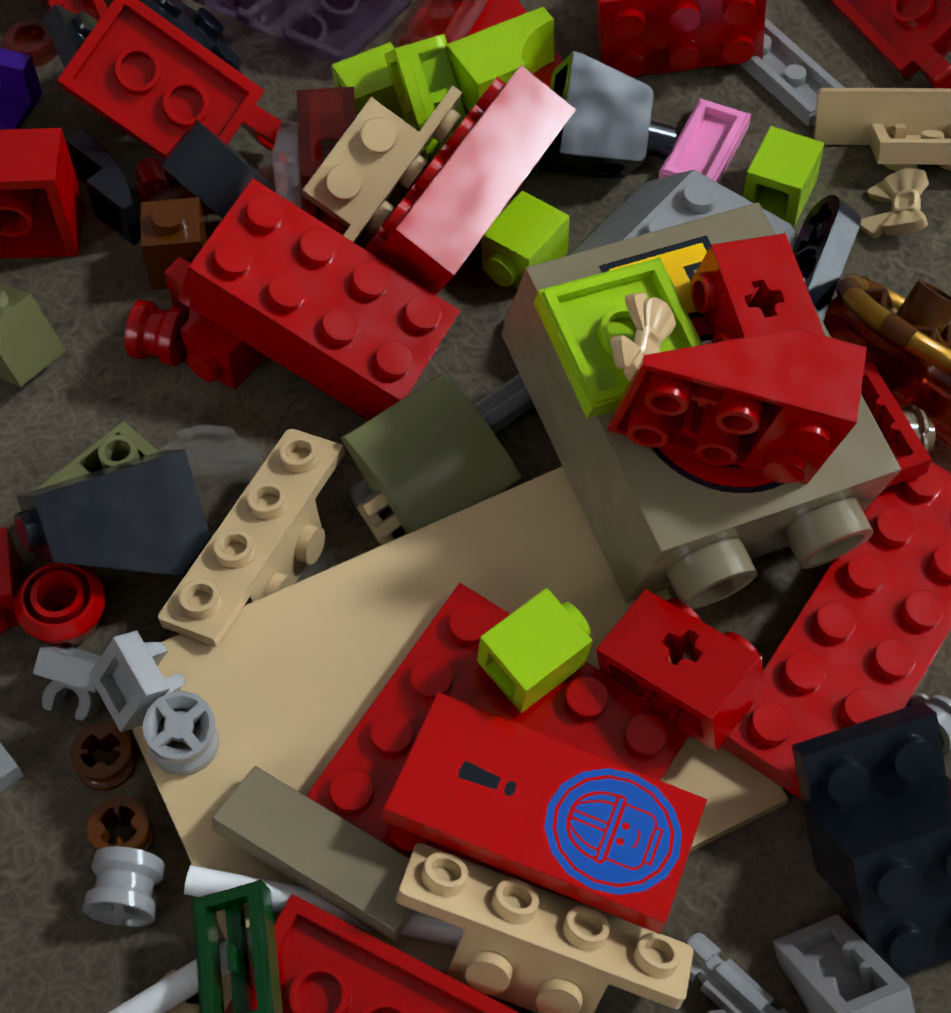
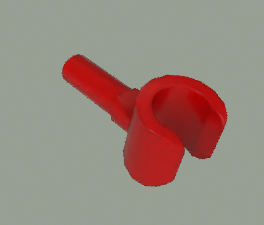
[136,158,175,202]

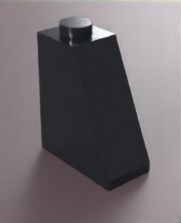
[14,449,211,576]

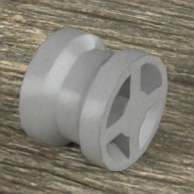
[143,691,219,776]
[82,846,165,927]

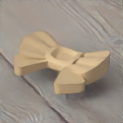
[860,168,929,238]
[611,293,676,383]

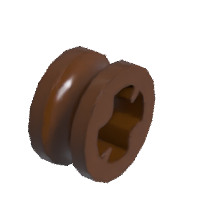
[70,722,137,791]
[86,796,155,852]

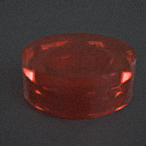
[3,19,58,68]

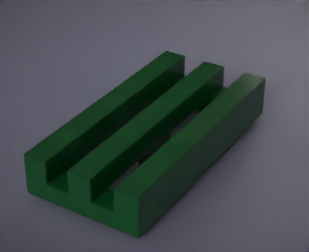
[192,880,283,1013]

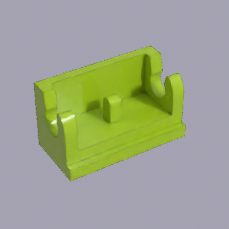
[384,34,466,160]

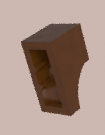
[141,188,209,290]

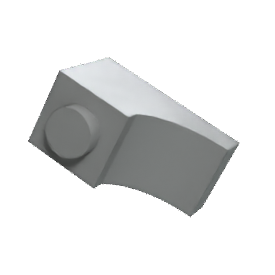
[773,914,915,1013]

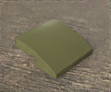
[340,373,523,534]

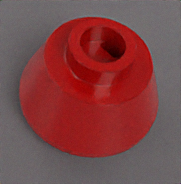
[14,562,106,646]

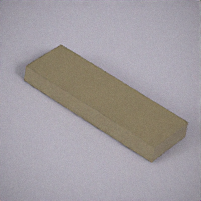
[212,766,416,942]

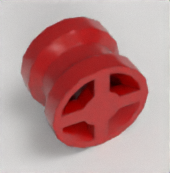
[124,299,189,367]

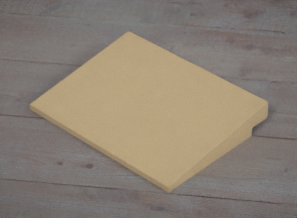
[132,466,788,974]

